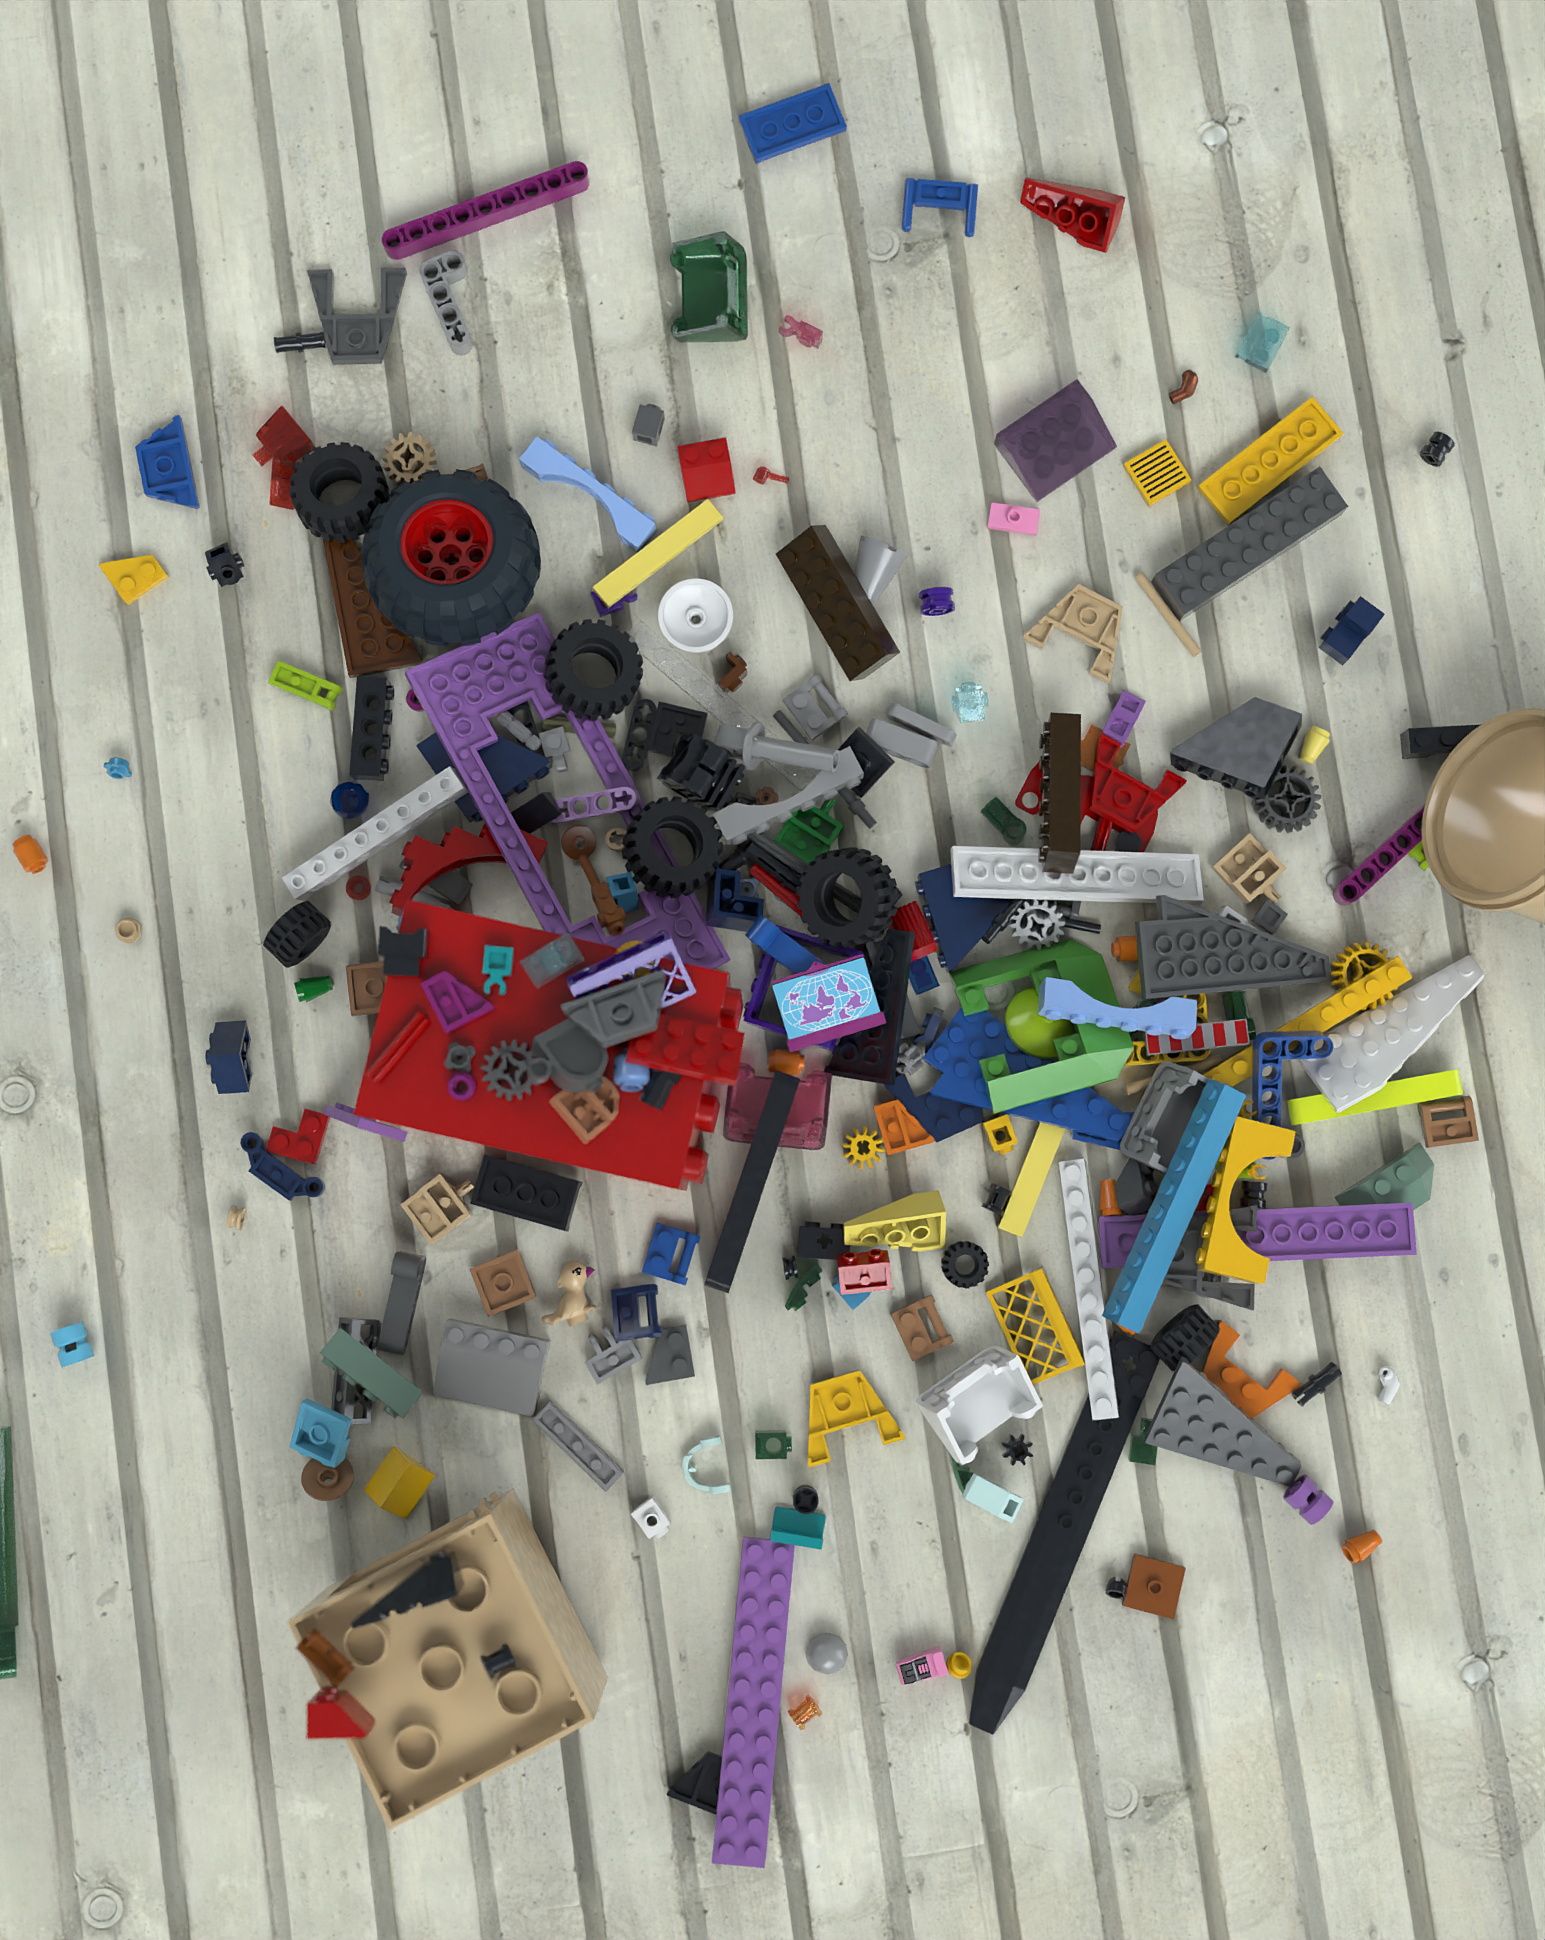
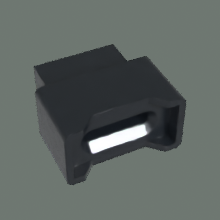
[377,926,430,978]

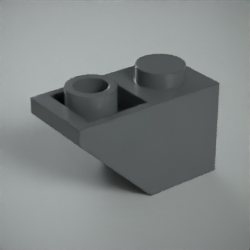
[1114,1158,1158,1215]

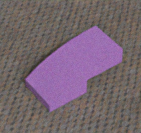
[1102,690,1146,748]

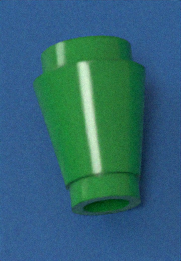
[294,975,333,1003]

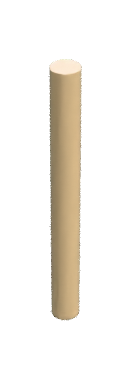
[1135,572,1201,657]
[1124,1055,1222,1095]

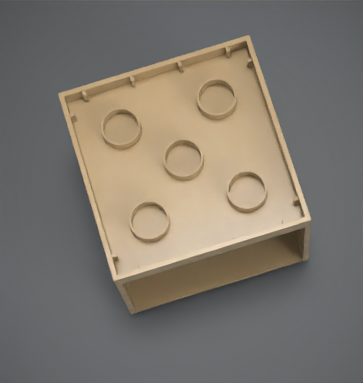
[288,1489,608,1830]

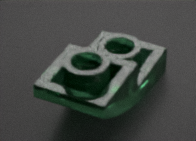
[785,1263,822,1311]
[949,1453,973,1494]

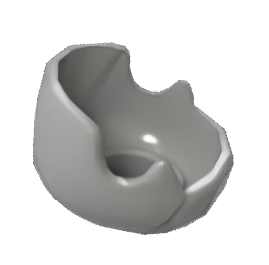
[805,1633,848,1674]

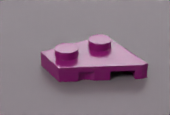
[420,971,495,1033]

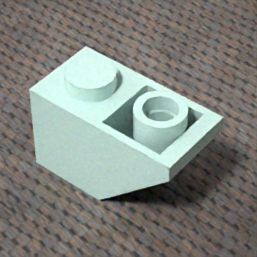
[961,1473,1024,1523]

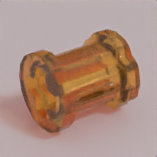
[788,1694,822,1730]

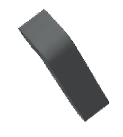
[378,1251,426,1355]

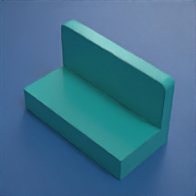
[770,1506,826,1550]

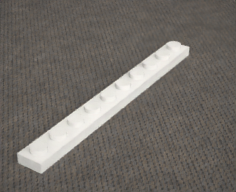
[1059,1159,1119,1420]

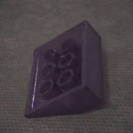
[994,379,1117,502]

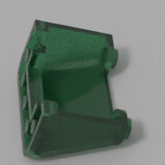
[670,231,748,343]

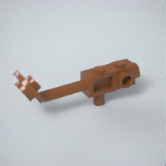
[561,825,626,936]

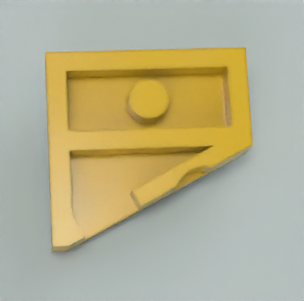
[98,555,169,605]

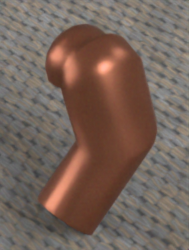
[1168,370,1198,404]

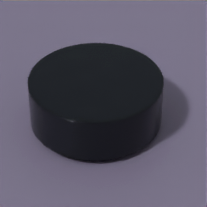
[1115,831,1141,852]

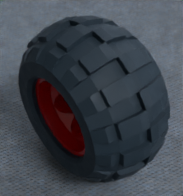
[361,469,541,647]

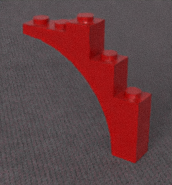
[389,823,548,917]

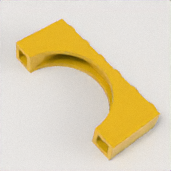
[1196,1116,1296,1285]

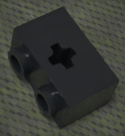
[797,1221,850,1260]

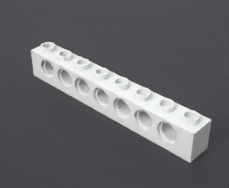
[282,766,468,901]

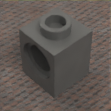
[632,404,665,447]

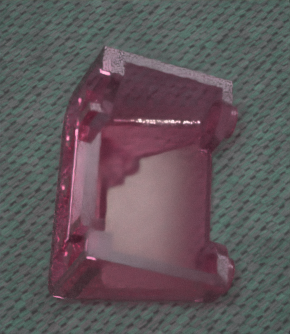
[723,1062,832,1150]

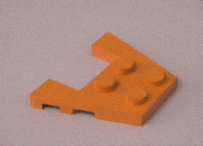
[1201,1320,1302,1418]

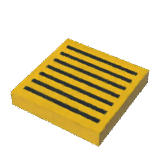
[1123,439,1192,507]

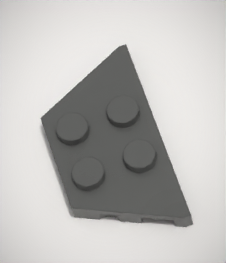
[561,969,666,1048]

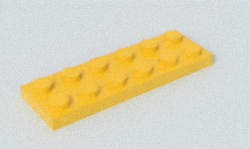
[1197,396,1344,526]

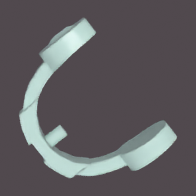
[682,1436,731,1494]

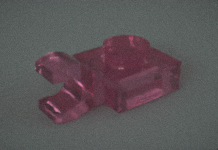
[779,315,823,349]

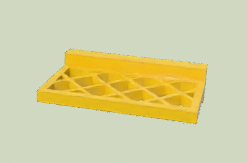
[986,1266,1085,1385]

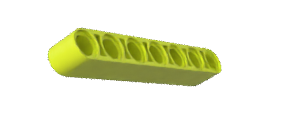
[1286,1069,1464,1126]

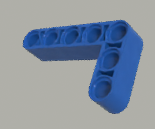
[1252,1030,1334,1160]

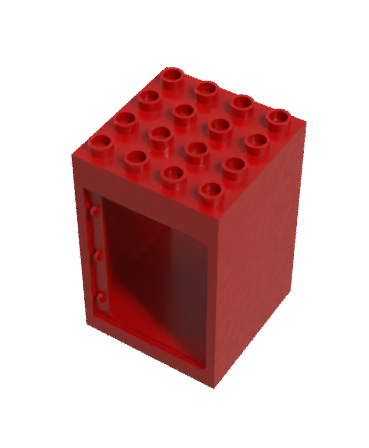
[353,899,744,1191]

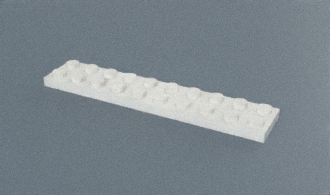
[950,846,1204,905]

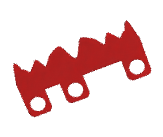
[1015,761,1158,852]

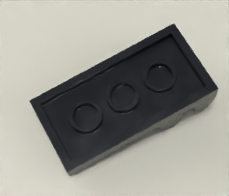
[470,1154,583,1232]

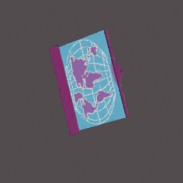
[771,954,886,1052]

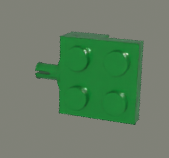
[774,799,844,863]

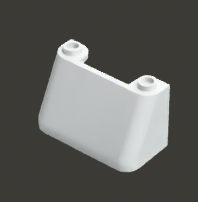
[916,1346,1043,1465]

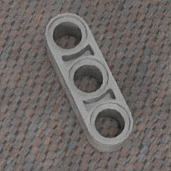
[866,718,939,768]

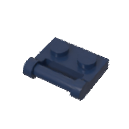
[611,1284,662,1342]

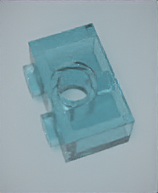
[520,932,585,988]

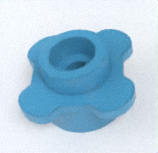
[103,757,132,779]

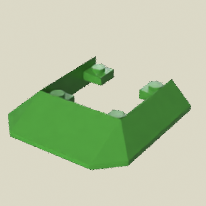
[949,938,1134,1114]

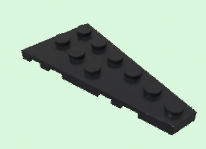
[822,929,915,1085]

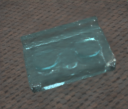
[1235,311,1290,373]

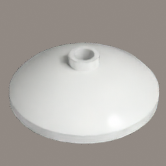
[658,578,733,653]

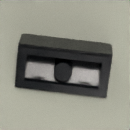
[511,792,562,834]

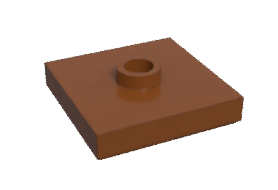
[1122,1553,1186,1619]

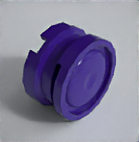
[919,587,955,616]

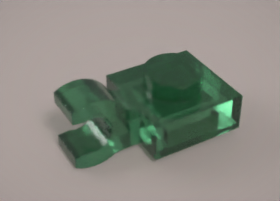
[1128,1417,1158,1465]

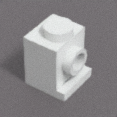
[631,1496,671,1539]

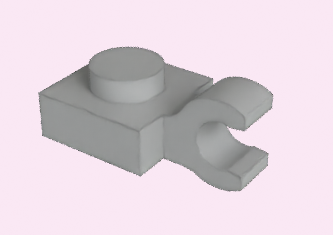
[539,726,571,773]

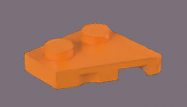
[873,1099,935,1156]

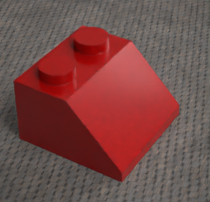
[677,437,736,503]
[307,1686,375,1739]

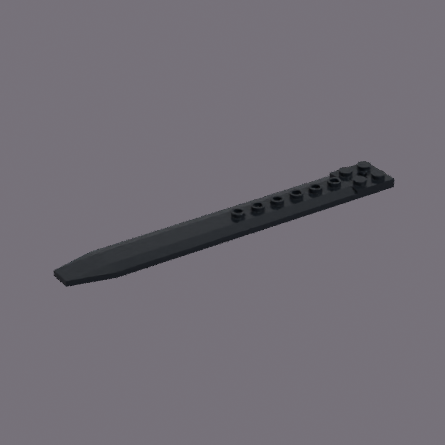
[969,1330,1160,1735]

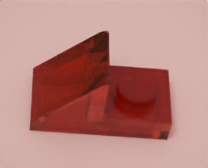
[269,456,298,510]

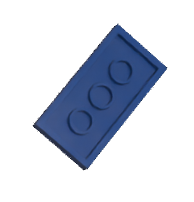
[738,83,847,163]

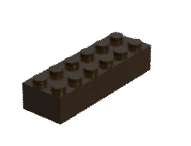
[776,525,900,682]
[1038,712,1081,874]

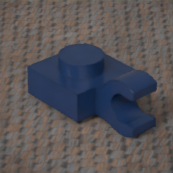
[912,1007,944,1053]

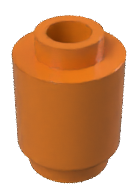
[12,835,48,874]
[1111,936,1138,962]
[769,1049,805,1075]

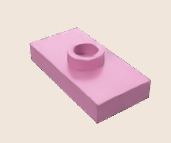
[987,502,1040,536]

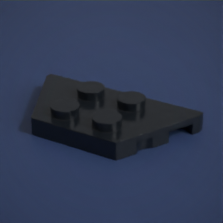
[666,1751,722,1815]

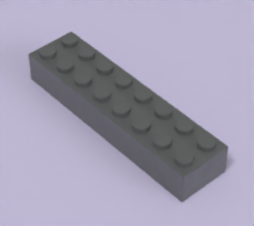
[1151,466,1349,622]

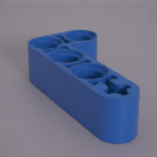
[745,915,826,974]

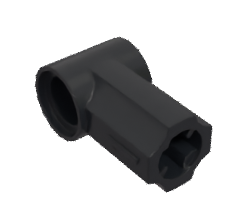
[639,1068,682,1111]

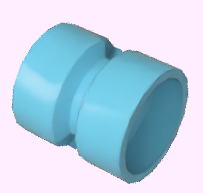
[50,1322,94,1368]

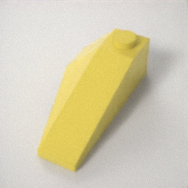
[843,1190,946,1252]

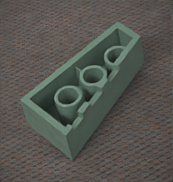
[320,1328,423,1419]

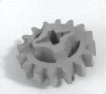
[1010,899,1066,950]

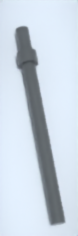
[773,710,877,829]

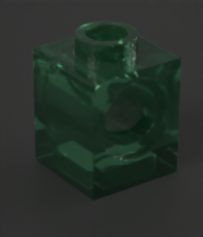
[755,1430,792,1460]

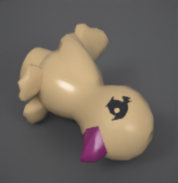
[541,1261,596,1327]

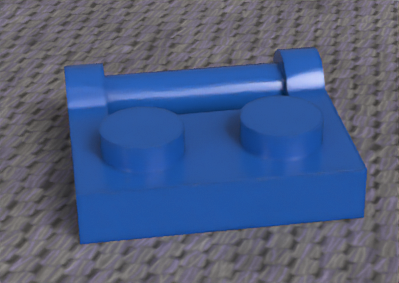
[642,1223,701,1285]

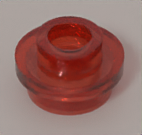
[346,875,371,901]

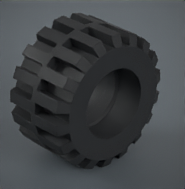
[263,901,332,968]
[1150,1304,1220,1371]

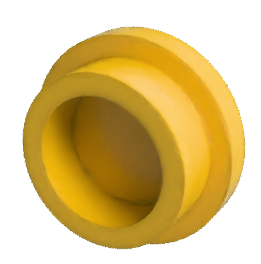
[946,1652,971,1679]

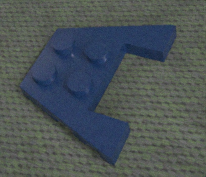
[884,1074,984,1143]

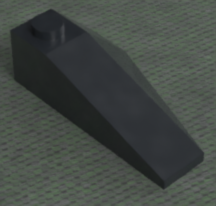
[351,1550,465,1629]

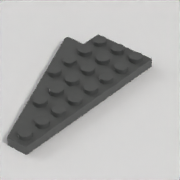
[1135,895,1331,999]

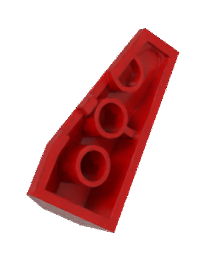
[1020,177,1126,253]

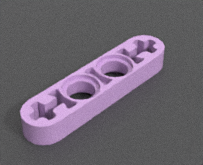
[550,787,640,823]

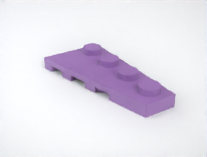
[323,1102,408,1142]

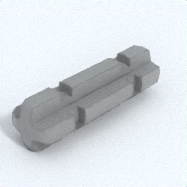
[498,711,542,752]

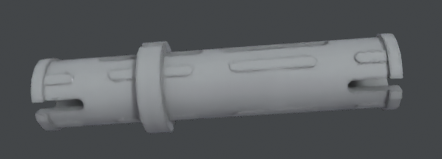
[375,876,452,909]

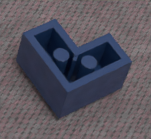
[1319,596,1385,666]
[706,868,764,932]
[205,1020,252,1094]

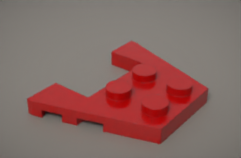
[1089,733,1187,833]

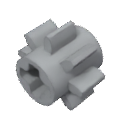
[897,1042,924,1076]

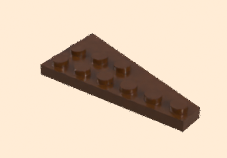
[323,538,423,678]

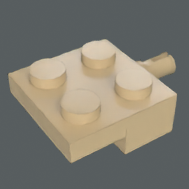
[1212,833,1287,904]
[401,1174,475,1246]

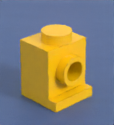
[981,1114,1018,1155]

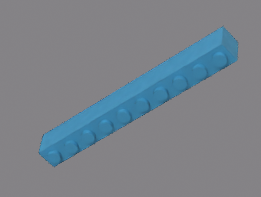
[1102,1079,1246,1333]

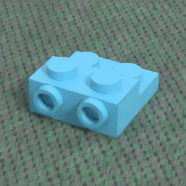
[289,1399,352,1468]

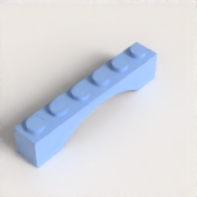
[519,436,656,553]
[1038,977,1197,1039]

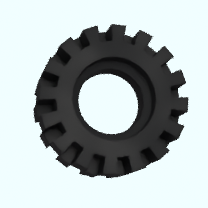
[941,1241,989,1289]

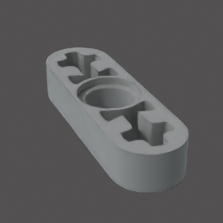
[886,703,957,747]

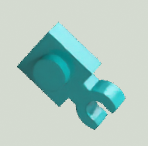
[482,945,514,995]

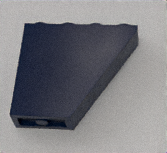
[416,732,552,823]
[915,864,1013,973]

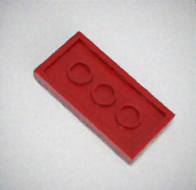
[625,1014,745,1086]

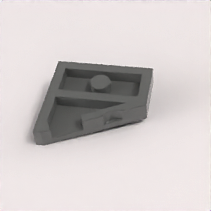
[645,1325,695,1385]

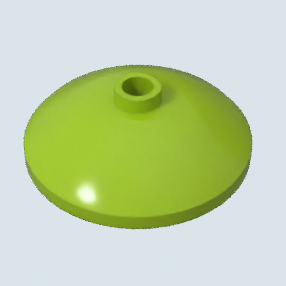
[1005,987,1076,1059]

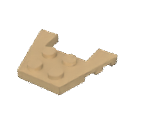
[1022,584,1123,684]

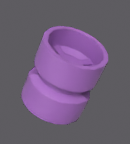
[1283,1474,1334,1525]

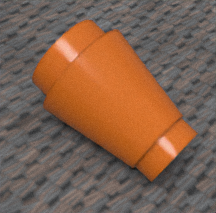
[1099,1179,1122,1217]
[1341,1529,1382,1564]

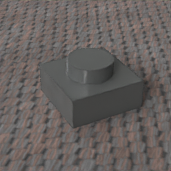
[1251,899,1288,935]

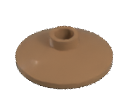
[301,1458,354,1501]

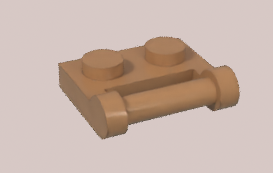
[1418,1096,1479,1148]
[890,1294,954,1361]

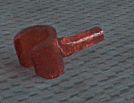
[753,466,789,485]

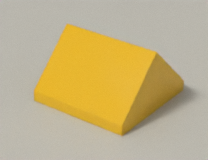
[364,1446,436,1519]

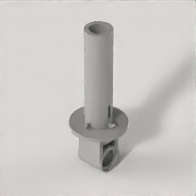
[713,722,840,772]

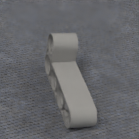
[419,250,473,356]

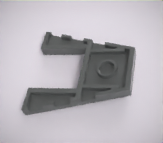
[307,268,407,365]
[1163,1205,1257,1310]

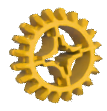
[1330,942,1398,1010]

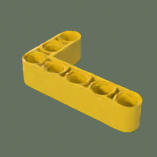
[1124,993,1210,1067]

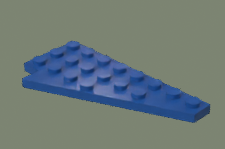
[923,1008,1132,1142]

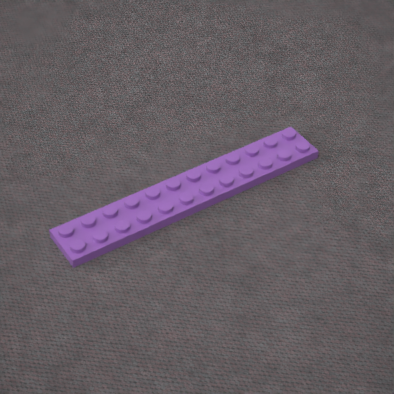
[1098,1202,1417,1268]
[712,1537,795,1868]

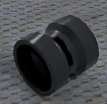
[1420,431,1455,467]
[1240,1181,1268,1209]
[793,1485,819,1514]

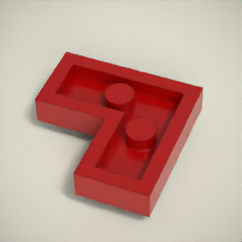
[266,1109,330,1165]

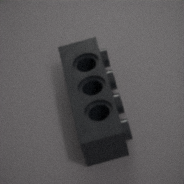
[349,676,394,781]

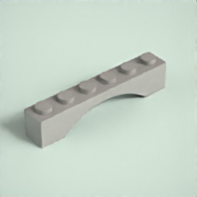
[713,746,864,845]

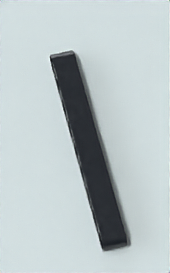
[704,1070,800,1293]

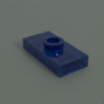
[909,955,940,996]

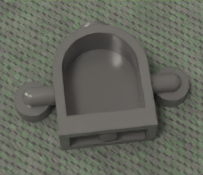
[527,1018,608,1093]

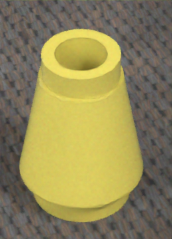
[1299,726,1330,765]

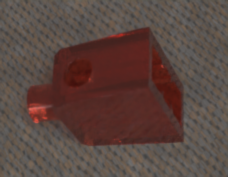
[252,406,316,468]

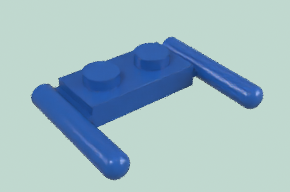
[901,178,978,238]

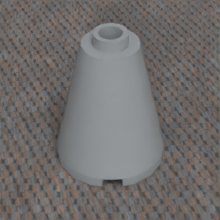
[855,535,908,605]

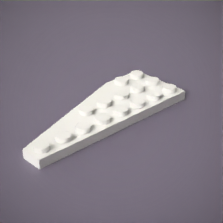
[1297,955,1484,1113]

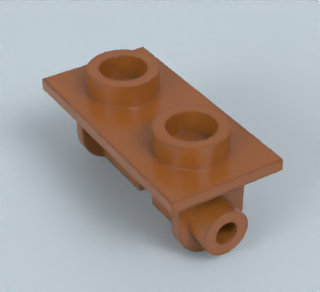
[295,1628,355,1688]

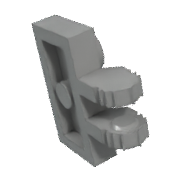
[585,1325,642,1385]

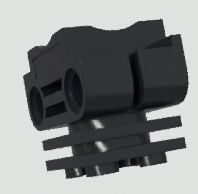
[657,734,746,810]

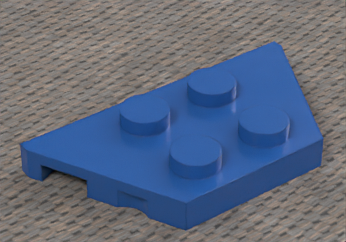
[135,415,200,509]

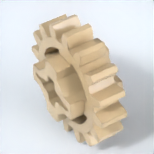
[382,432,437,485]

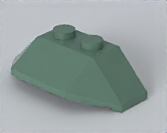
[1334,1143,1434,1210]

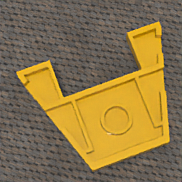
[808,1370,906,1468]

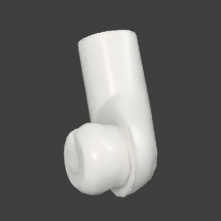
[1378,1366,1400,1405]

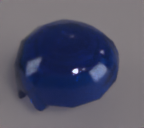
[330,782,369,819]

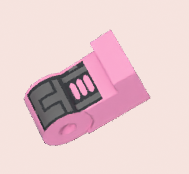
[895,1646,948,1685]

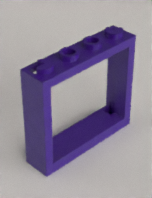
[743,925,865,1052]

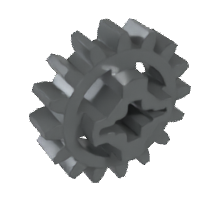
[481,1040,540,1101]

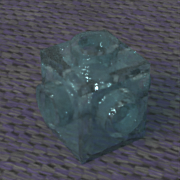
[951,682,988,723]

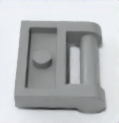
[783,674,848,741]

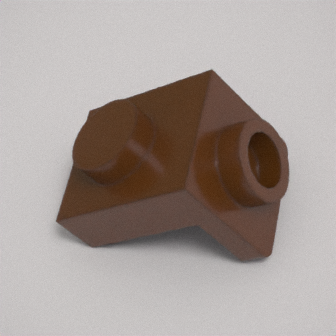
[718,652,747,695]

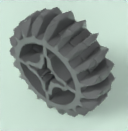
[1252,765,1322,834]

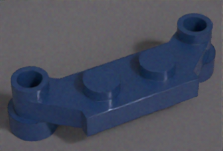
[240,1132,325,1201]

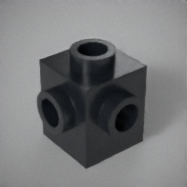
[205,542,245,587]

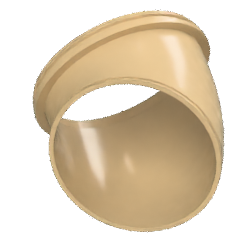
[1422,709,1545,925]

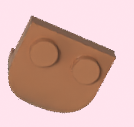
[549,1076,619,1144]

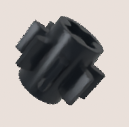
[1002,1434,1033,1466]

